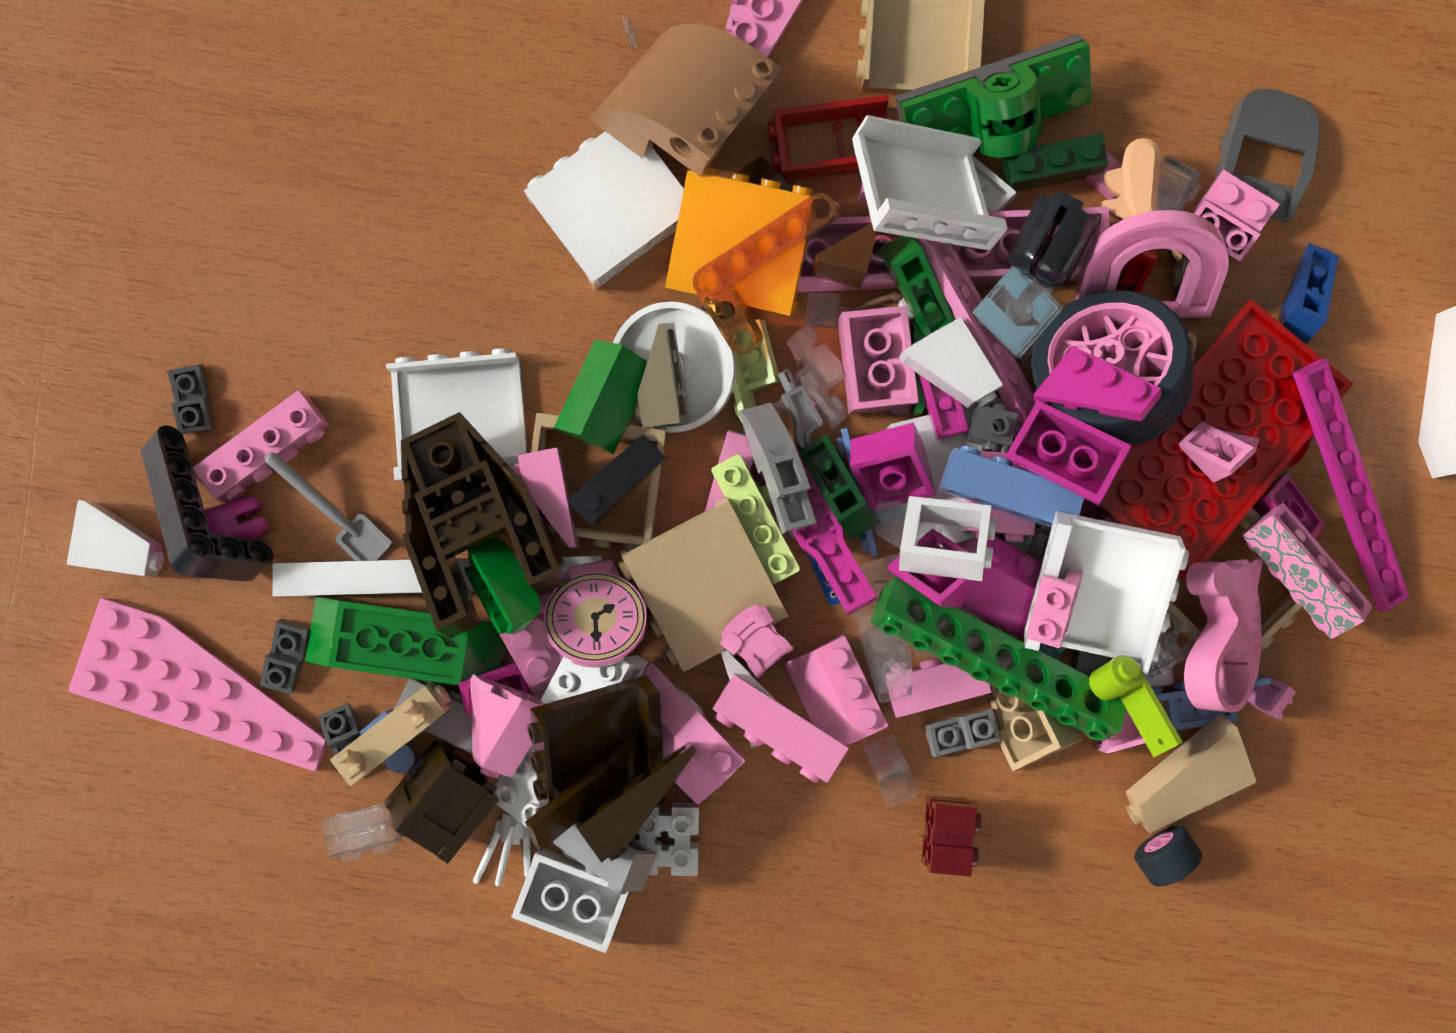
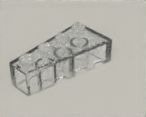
[851,553,913,703]

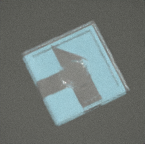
[972,265,1063,358]

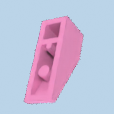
[514,448,579,549]

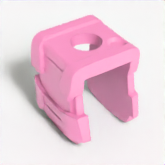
[720,605,794,679]

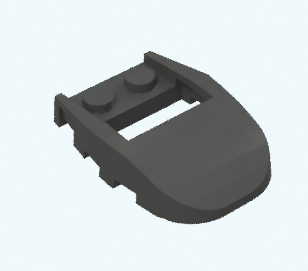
[1216,89,1320,223]

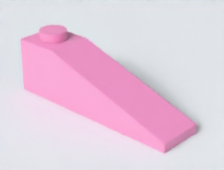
[641,662,746,805]

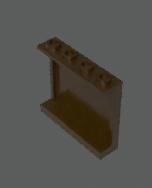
[527,675,665,813]

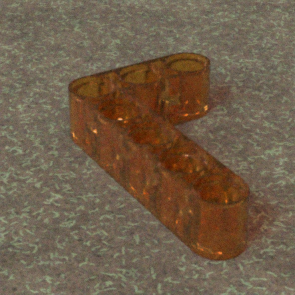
[693,193,840,354]

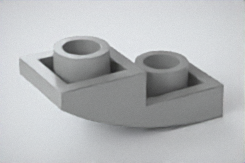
[924,709,1001,757]

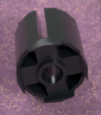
[1009,191,1101,288]

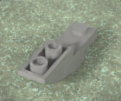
[739,403,816,534]

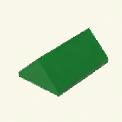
[554,339,647,455]

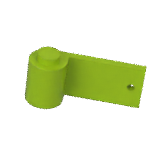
[1089,655,1183,757]

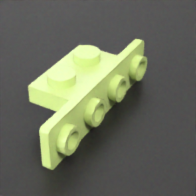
[710,298,781,422]
[712,454,800,584]

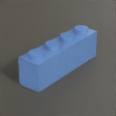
[938,446,1084,528]

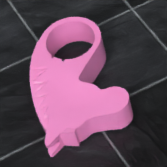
[1184,559,1263,712]

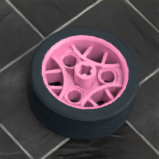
[1031,290,1193,446]

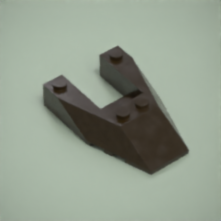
[401,412,572,638]

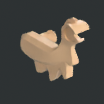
[1101,138,1182,261]

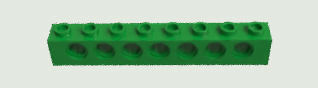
[870,577,1126,741]

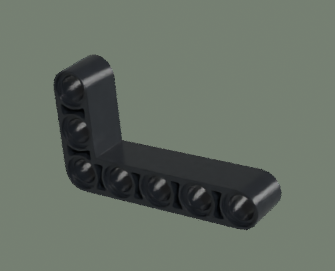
[141,425,274,581]

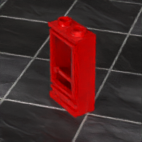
[767,95,889,181]

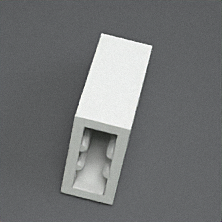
[899,317,1003,408]
[66,500,164,577]

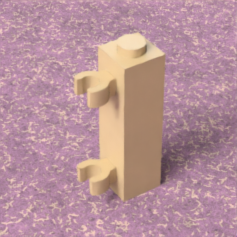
[330,682,453,786]

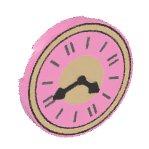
[544,572,646,668]

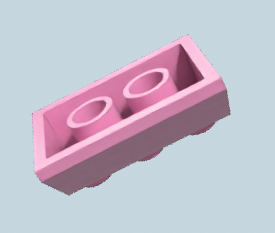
[837,306,918,415]
[784,635,888,745]

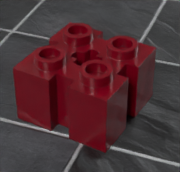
[921,796,981,877]

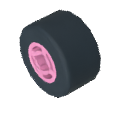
[1134,826,1202,887]

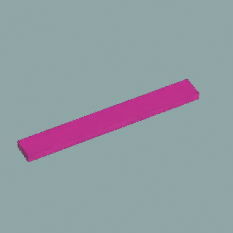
[1293,359,1410,612]

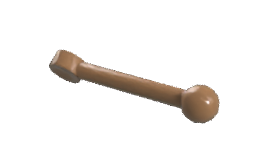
[838,289,902,316]

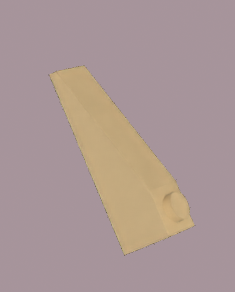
[990,627,1083,772]

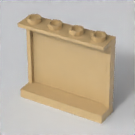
[856,0,985,94]
[618,497,789,672]

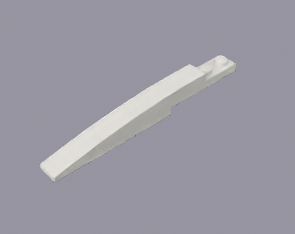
[273,556,602,596]

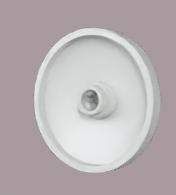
[613,302,737,433]

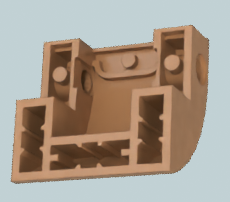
[590,24,782,177]

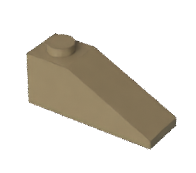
[635,323,689,428]

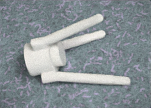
[473,814,531,886]

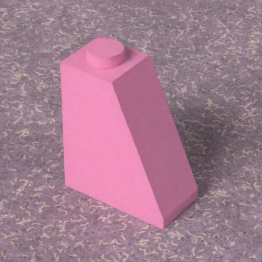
[470,674,545,779]

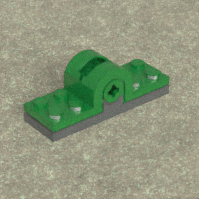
[896,34,1092,158]

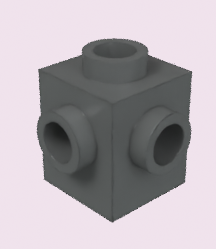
[967,404,1021,452]

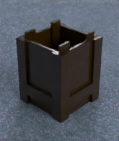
[384,740,500,864]

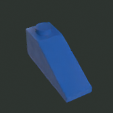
[1278,243,1339,344]

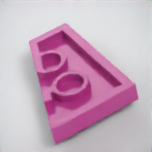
[1033,346,1162,421]

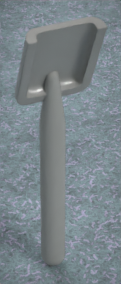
[265,452,393,561]

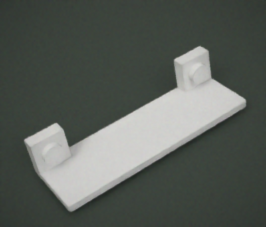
[494,655,648,827]

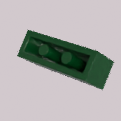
[1000,133,1109,192]

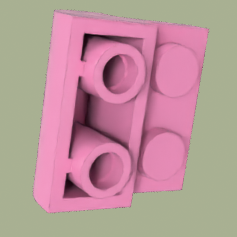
[1192,169,1280,262]

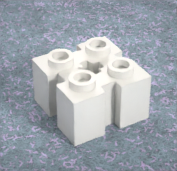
[636,802,700,876]

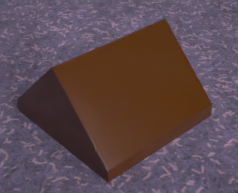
[812,223,877,288]

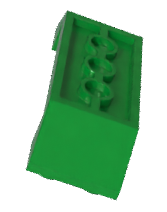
[305,597,506,685]

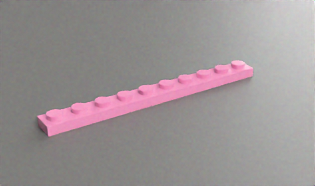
[917,239,1099,519]

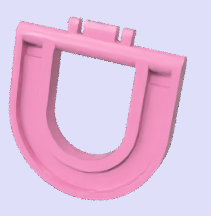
[1073,210,1229,318]

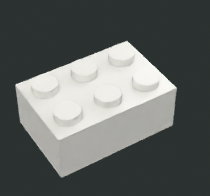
[511,848,629,953]

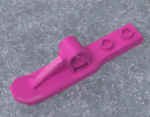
[754,445,877,616]

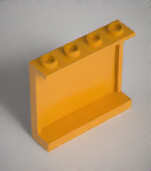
[665,167,820,316]

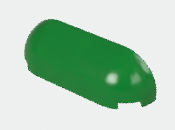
[464,537,540,635]

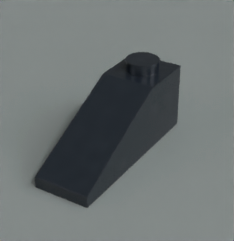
[568,435,666,526]

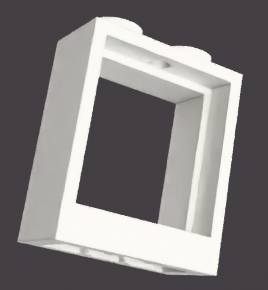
[899,496,997,581]

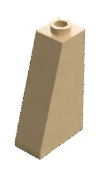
[1125,714,1257,834]

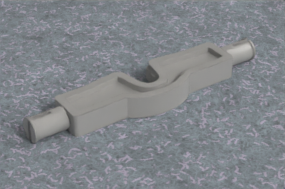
[777,368,833,451]

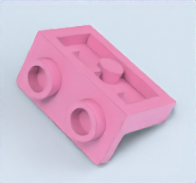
[1026,569,1083,648]

